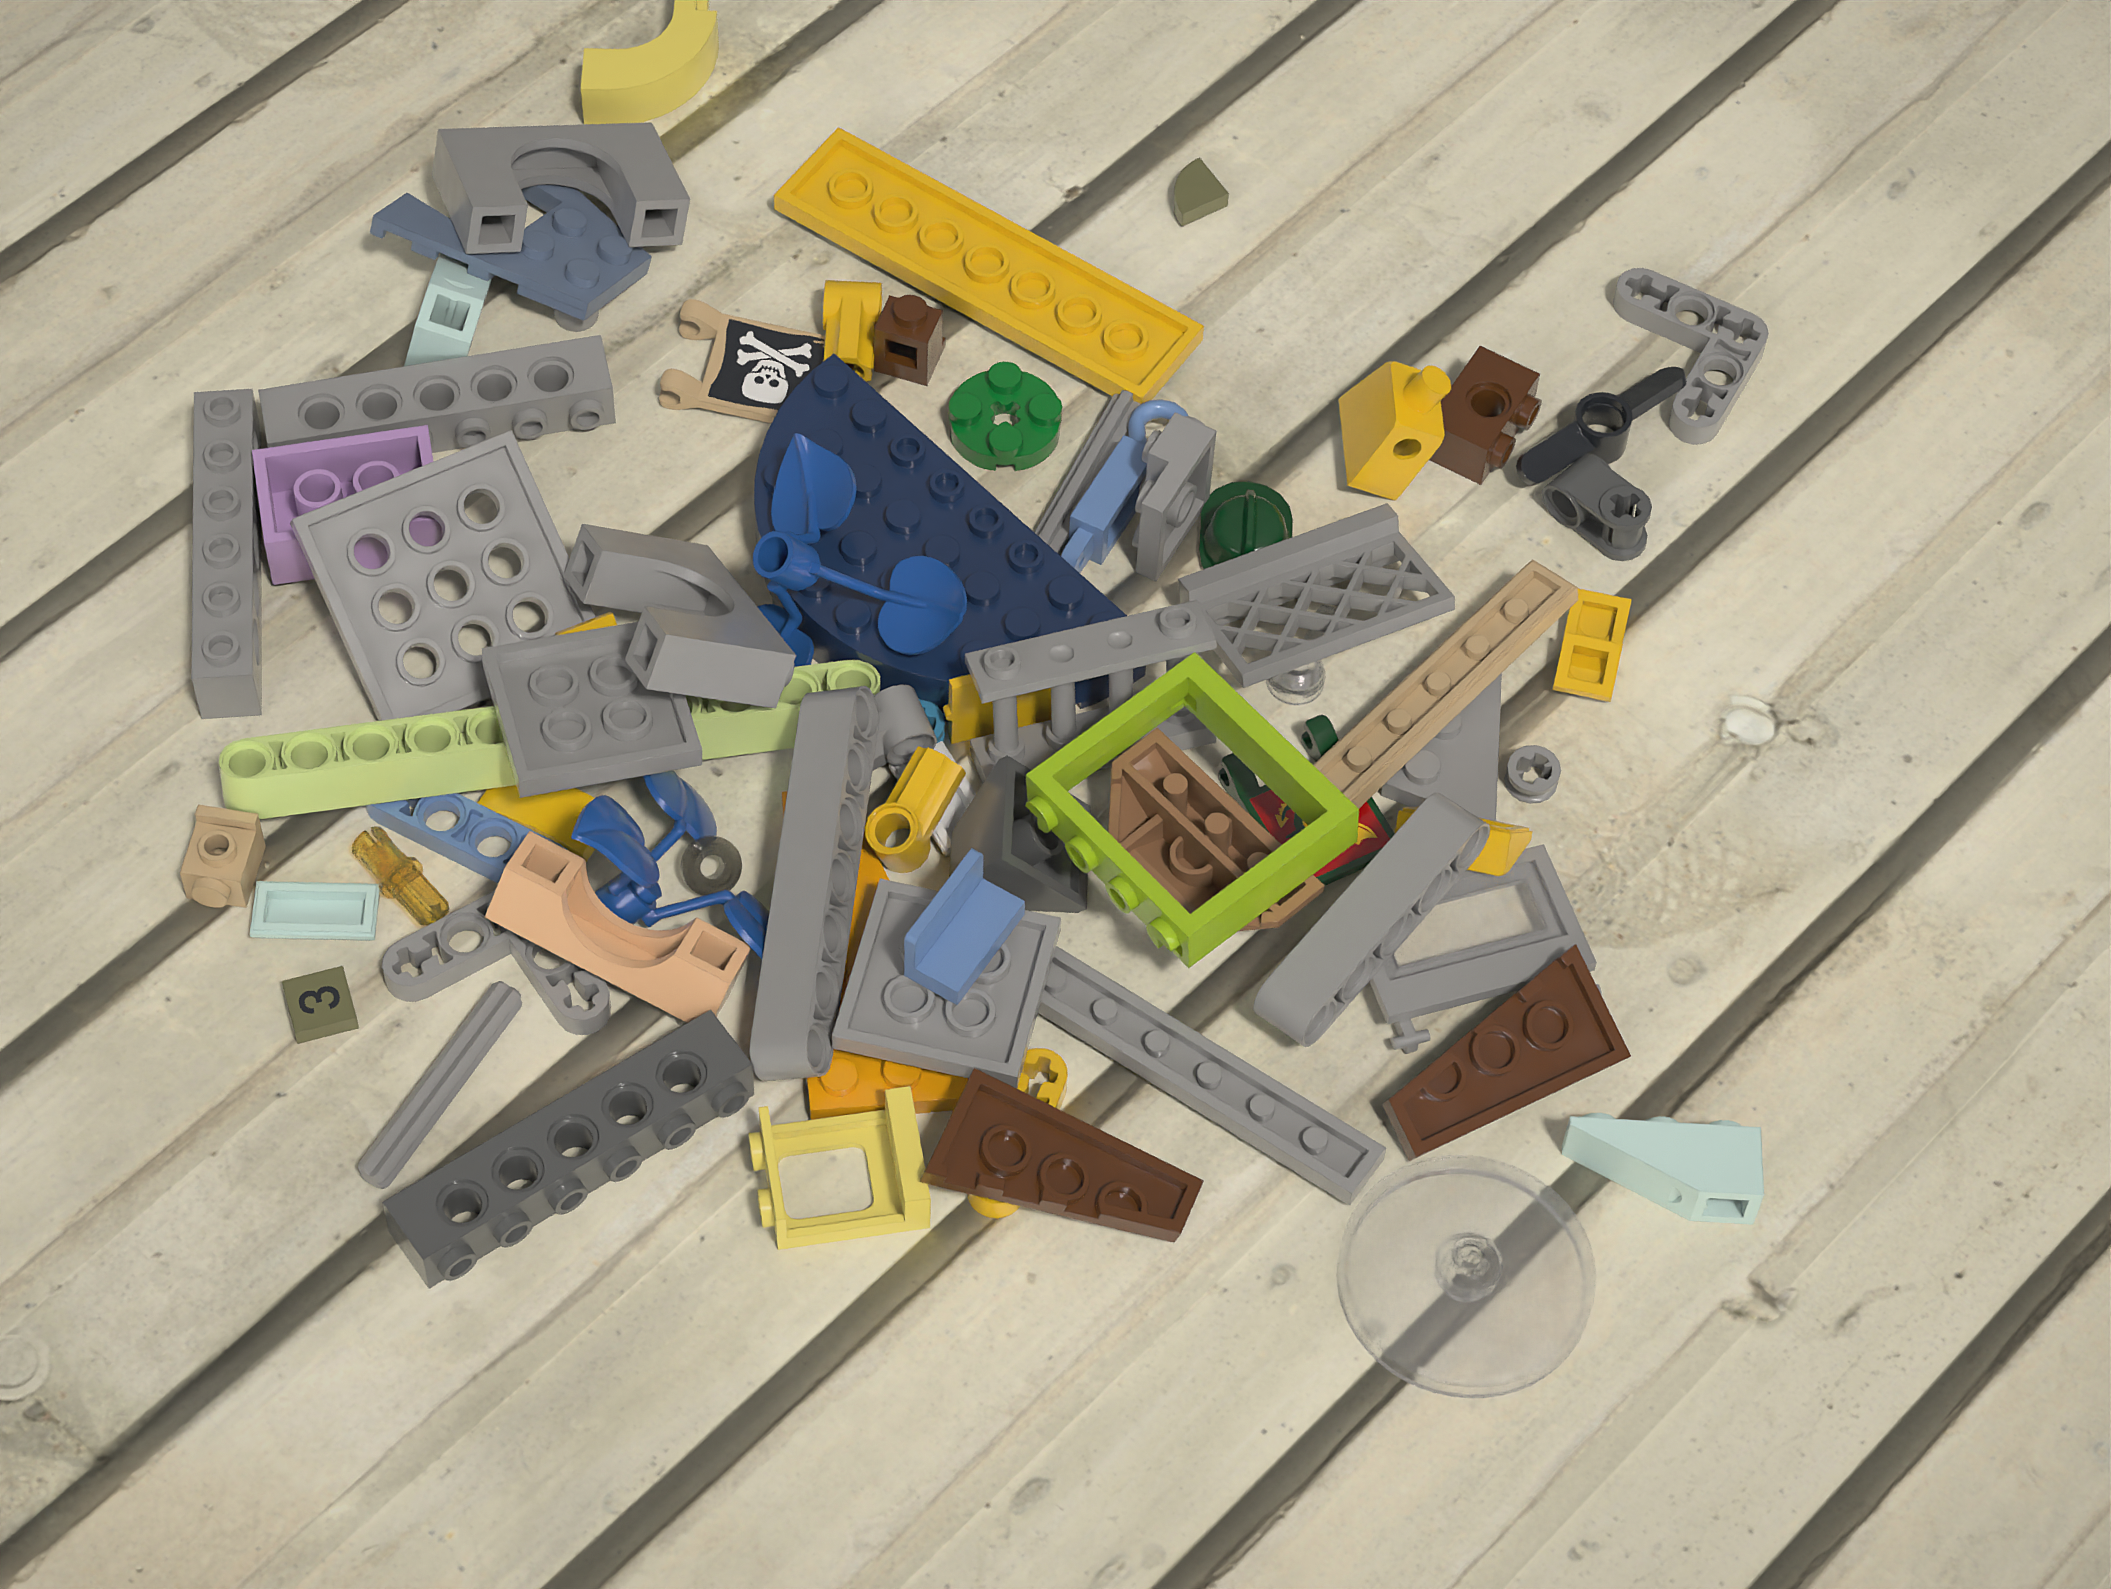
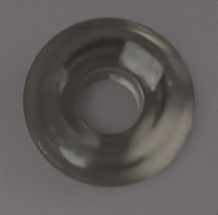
[680,835,742,896]

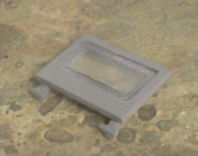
[1339,844,1602,1054]

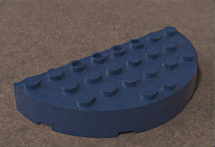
[754,354,1146,721]

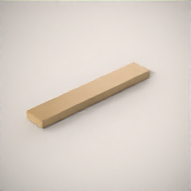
[1314,559,1578,808]

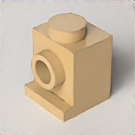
[180,804,266,908]

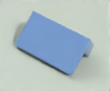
[904,848,1025,1005]

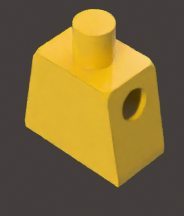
[1338,361,1451,501]

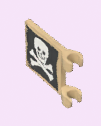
[659,299,826,423]

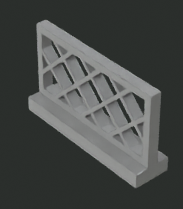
[1178,503,1455,688]

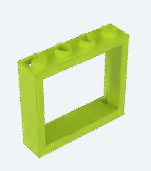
[1025,652,1359,968]

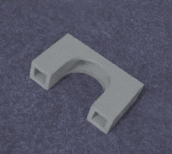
[432,122,690,254]
[563,524,796,709]

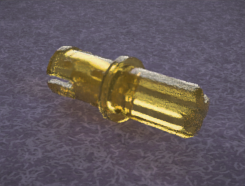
[351,826,450,926]

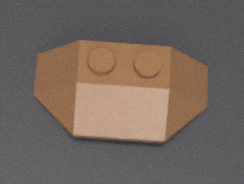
[1108,728,1324,931]

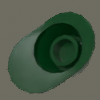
[1199,481,1293,569]

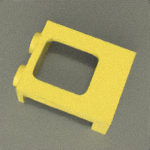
[748,1086,931,1250]

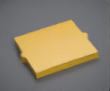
[943,674,1051,744]

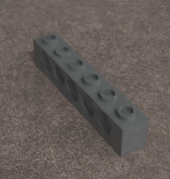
[382,1010,754,1289]

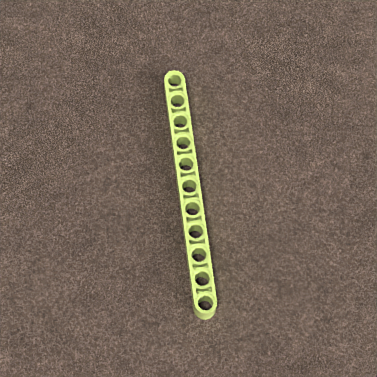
[219,660,880,819]

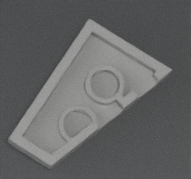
[1381,673,1502,821]

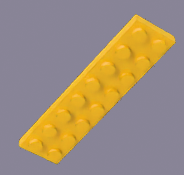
[774,127,1204,404]

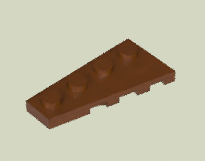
[1382,944,1631,1161]
[919,1068,1204,1243]

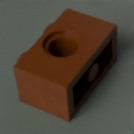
[1429,345,1542,485]

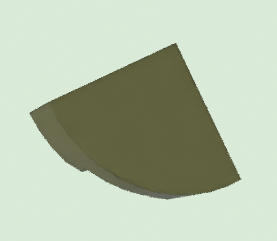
[1174,157,1229,227]

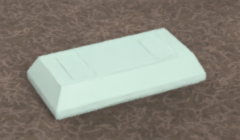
[250,881,381,941]

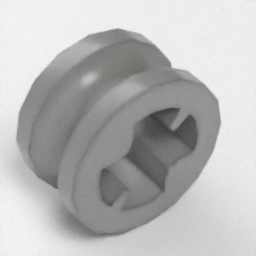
[1504,745,1561,804]

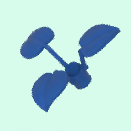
[753,433,967,667]
[571,770,769,959]

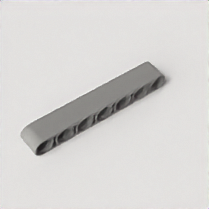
[750,686,879,1081]

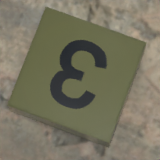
[282,966,359,1044]

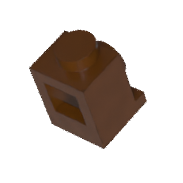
[874,295,946,386]

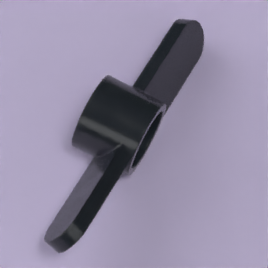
[1516,367,1687,485]

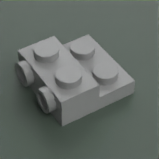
[1132,412,1217,581]

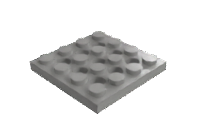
[290,430,596,721]

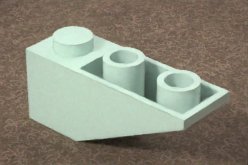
[404,253,492,366]
[1562,1113,1764,1225]

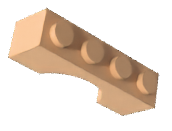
[485,831,751,1023]

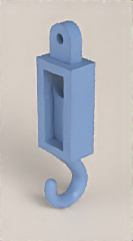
[1061,399,1189,573]

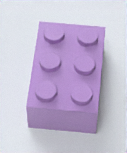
[252,425,442,585]

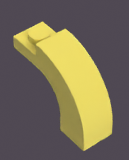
[581,0,719,124]

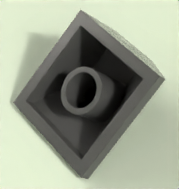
[949,755,1091,913]

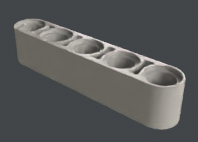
[1253,793,1490,1047]

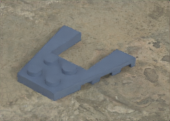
[370,184,652,321]

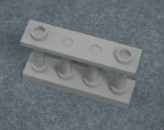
[965,600,1217,785]

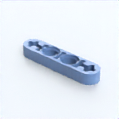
[365,793,567,883]

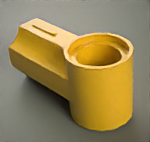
[823,280,882,381]
[865,746,966,873]

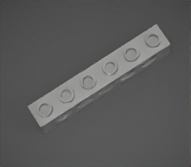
[258,335,616,453]
[191,389,262,719]

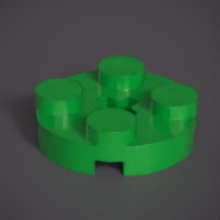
[948,361,1063,471]

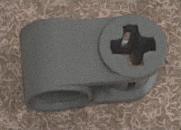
[1542,453,1652,561]

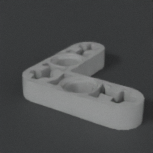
[1613,268,1769,445]
[382,891,611,1035]

